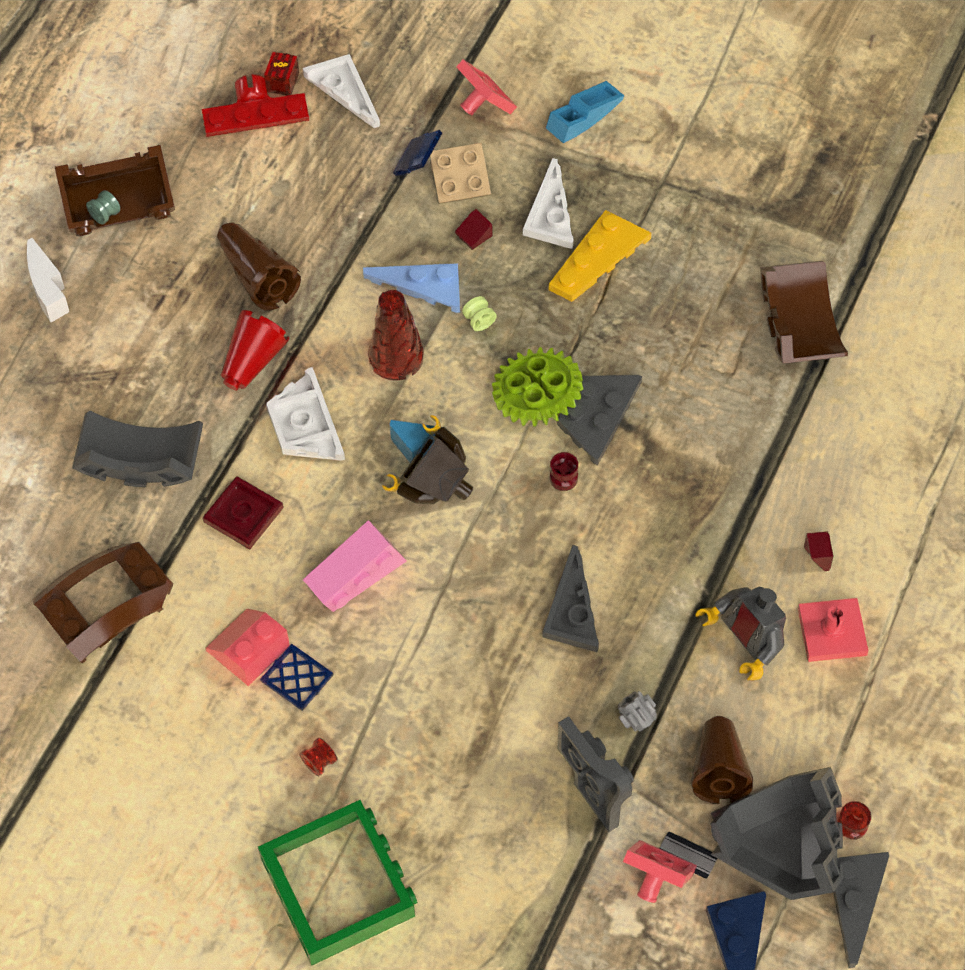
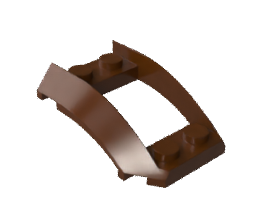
[33,542,173,664]

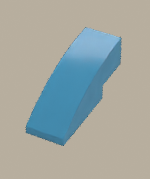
[546,81,624,143]

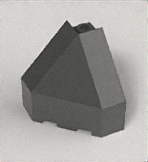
[711,767,844,900]

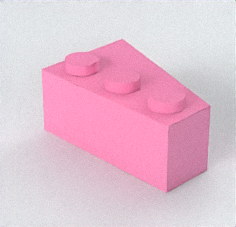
[303,520,407,612]

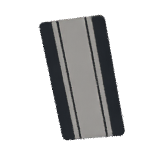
[659,832,718,879]

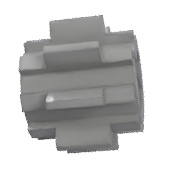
[618,691,657,732]

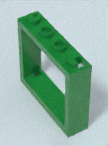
[258,800,418,965]

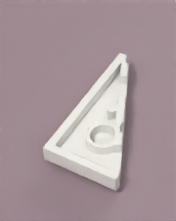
[303,54,380,128]
[523,158,574,249]

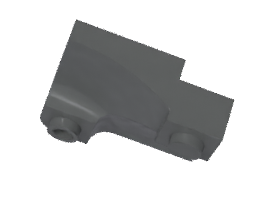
[557,716,634,832]

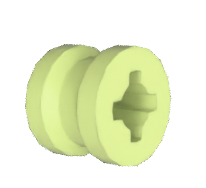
[462,296,497,331]

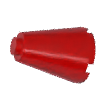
[221,310,289,391]

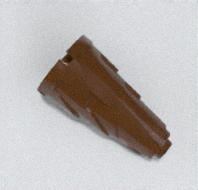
[217,222,301,310]

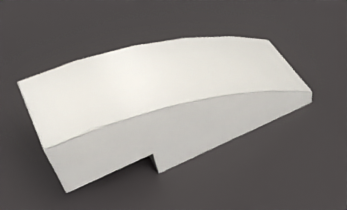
[27,238,69,322]

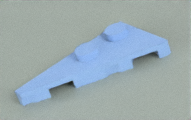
[363,263,460,313]

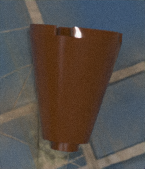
[691,716,753,804]

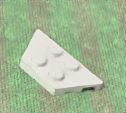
[266,367,345,461]

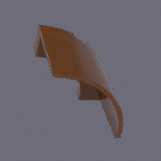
[760,261,848,364]

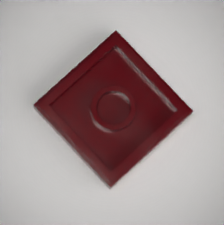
[202,476,284,550]

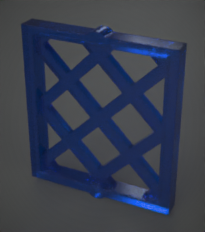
[260,644,334,711]

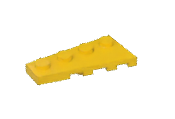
[549,210,651,302]

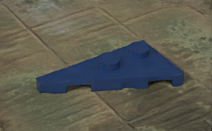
[706,891,766,970]

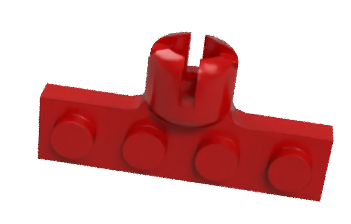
[202,74,309,137]

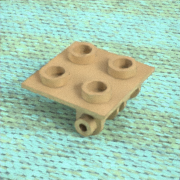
[429,143,491,203]

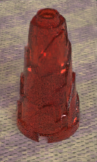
[368,290,424,381]

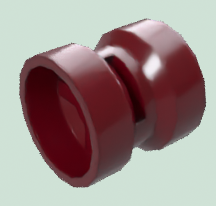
[550,452,579,491]

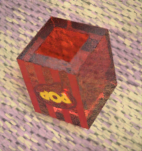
[264,52,299,96]

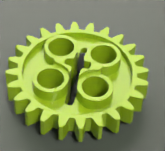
[492,347,583,427]

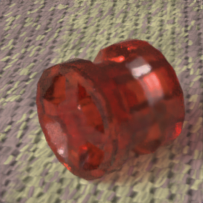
[299,737,338,777]
[838,801,871,840]

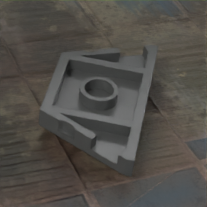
[557,375,642,465]

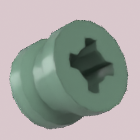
[86,190,121,224]

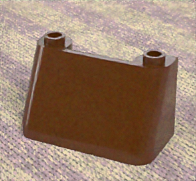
[55,145,175,236]

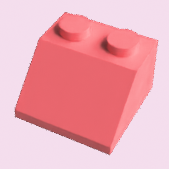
[205,609,290,686]

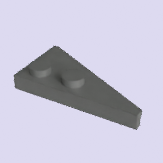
[543,545,599,652]
[833,852,889,968]

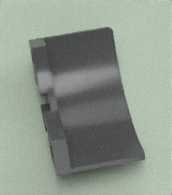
[72,411,203,487]

